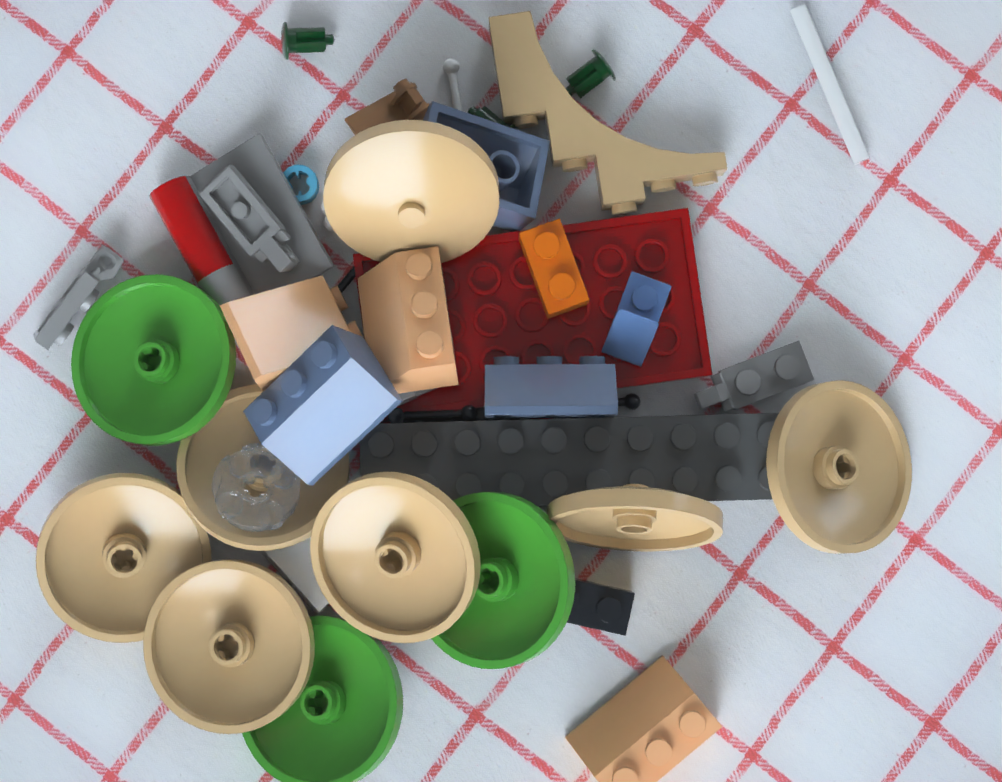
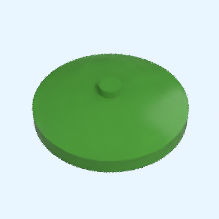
[71,274,236,446]
[431,492,575,669]
[242,616,403,782]

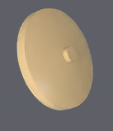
[323,120,499,263]
[766,380,912,554]
[176,384,350,551]
[310,472,481,643]
[36,473,212,643]
[547,484,723,552]
[143,559,315,734]

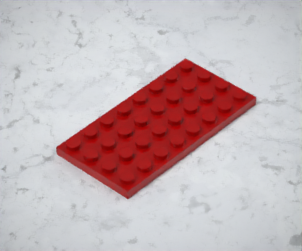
[353,208,712,422]

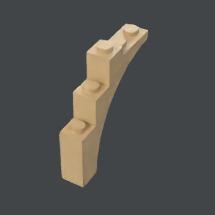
[489,11,727,215]

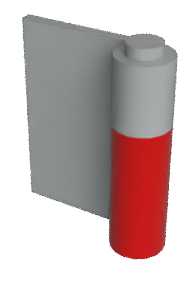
[149,133,334,306]

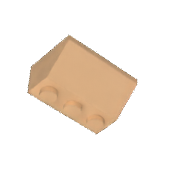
[358,246,459,394]
[565,655,722,782]

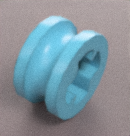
[283,165,319,205]

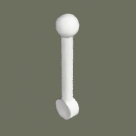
[443,58,462,111]

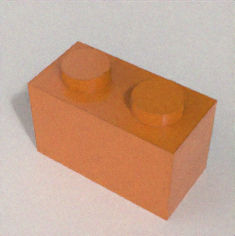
[518,218,590,319]

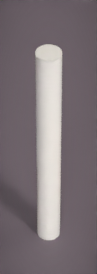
[790,4,870,165]

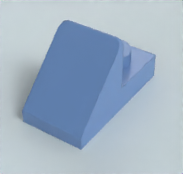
[601,271,672,367]

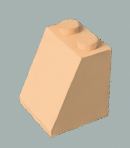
[220,275,363,391]

